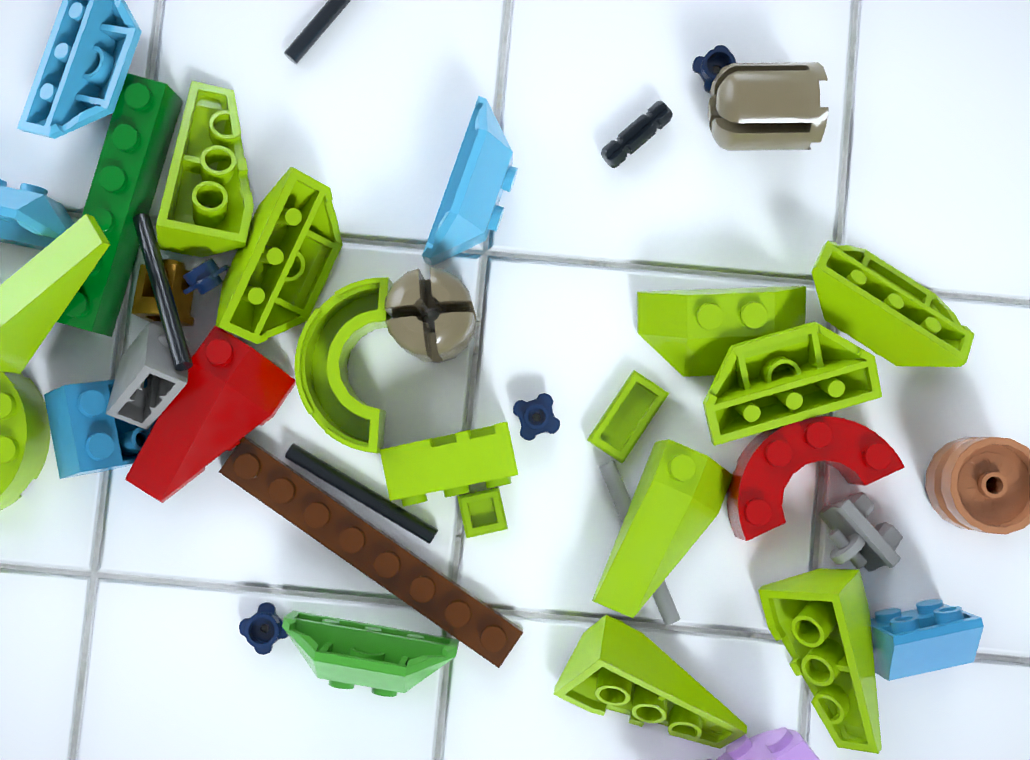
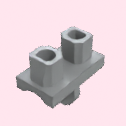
[818,492,903,572]

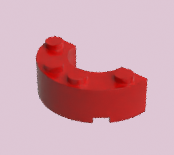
[727,416,905,541]

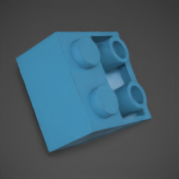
[44,379,157,479]
[870,599,984,681]

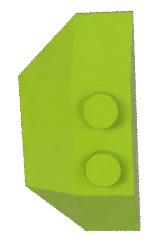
[216,167,343,344]
[811,241,975,367]
[637,286,806,377]
[703,321,882,446]

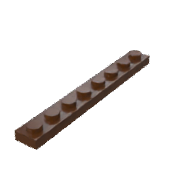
[219,437,523,668]

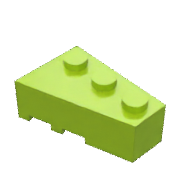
[380,422,519,507]

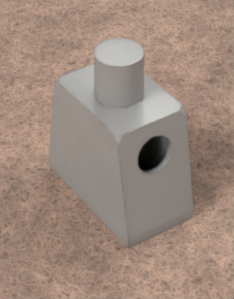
[106,321,189,430]

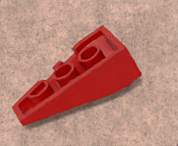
[125,325,296,503]

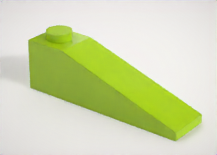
[156,80,254,258]
[0,214,110,374]
[592,439,733,618]
[758,568,882,754]
[553,614,747,749]

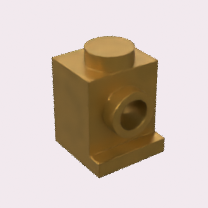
[131,259,195,326]

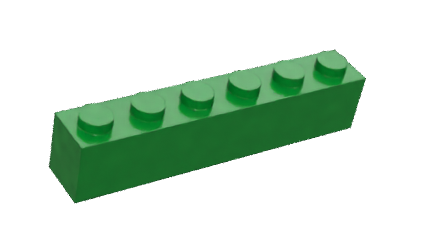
[57,73,183,337]

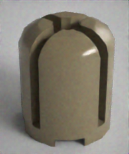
[708,62,829,151]
[384,267,477,363]

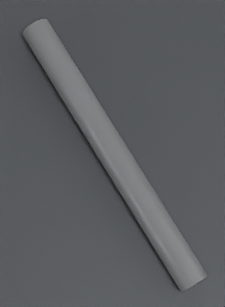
[599,461,681,625]

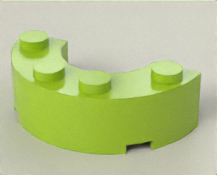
[294,277,393,453]
[0,371,50,511]

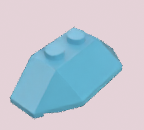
[17,0,142,139]
[422,96,518,266]
[0,179,74,250]

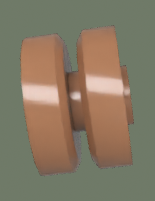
[925,437,1030,535]

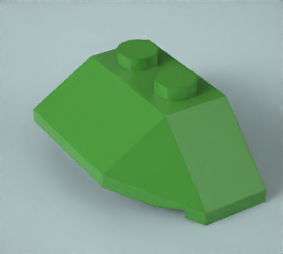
[282,611,459,697]

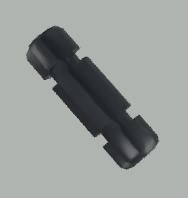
[601,100,673,168]

